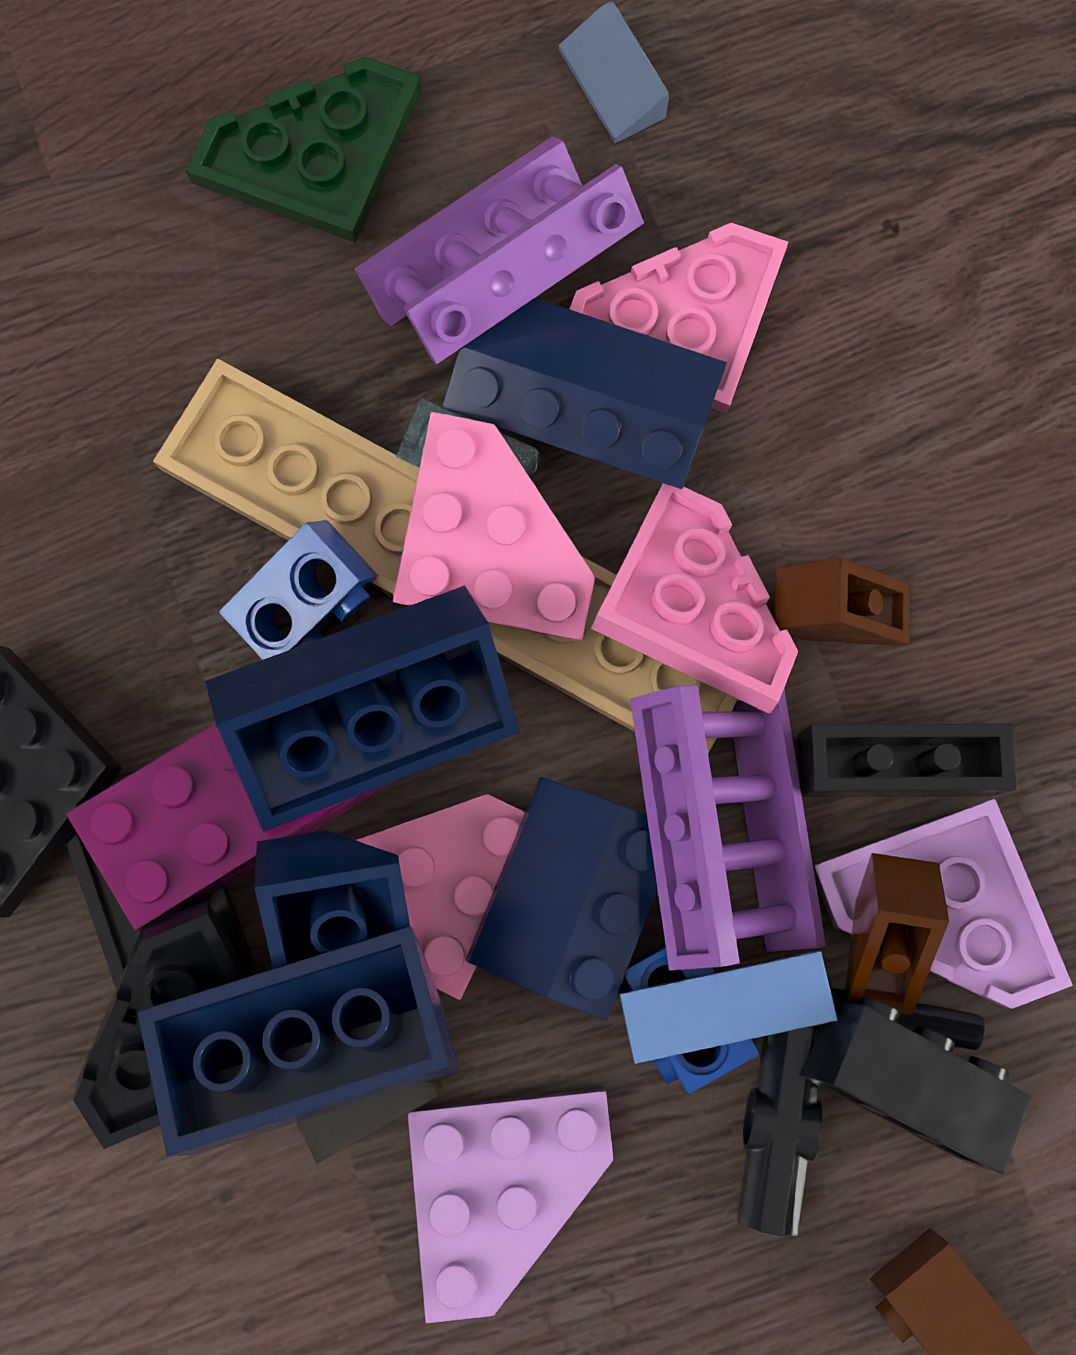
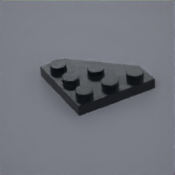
[0,646,122,918]
[73,900,249,1149]

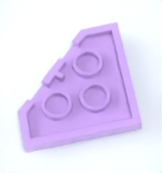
[813,799,1073,1009]
[408,1088,614,1323]

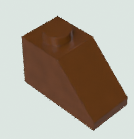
[772,558,910,646]
[845,853,949,1015]
[869,1228,1036,1355]

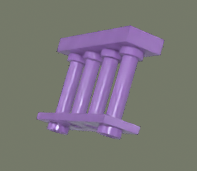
[354,136,644,364]
[630,685,826,971]

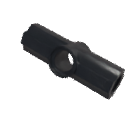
[737,1025,822,1236]

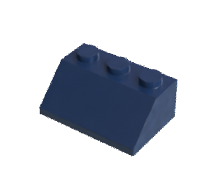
[465,777,658,1021]
[254,830,410,969]

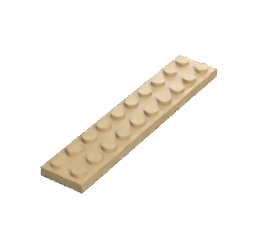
[153,358,738,753]

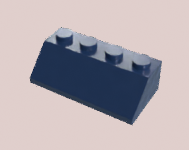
[442,298,727,489]
[205,585,520,832]
[137,926,460,1157]

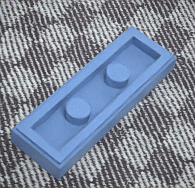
[619,951,837,1064]

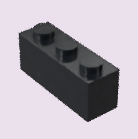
[798,723,1016,797]
[801,996,1032,1174]

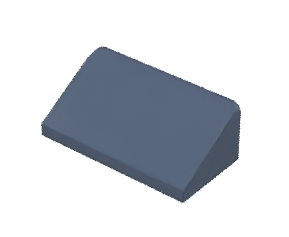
[559,1,669,144]

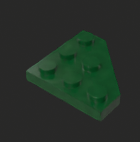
[186,57,422,243]

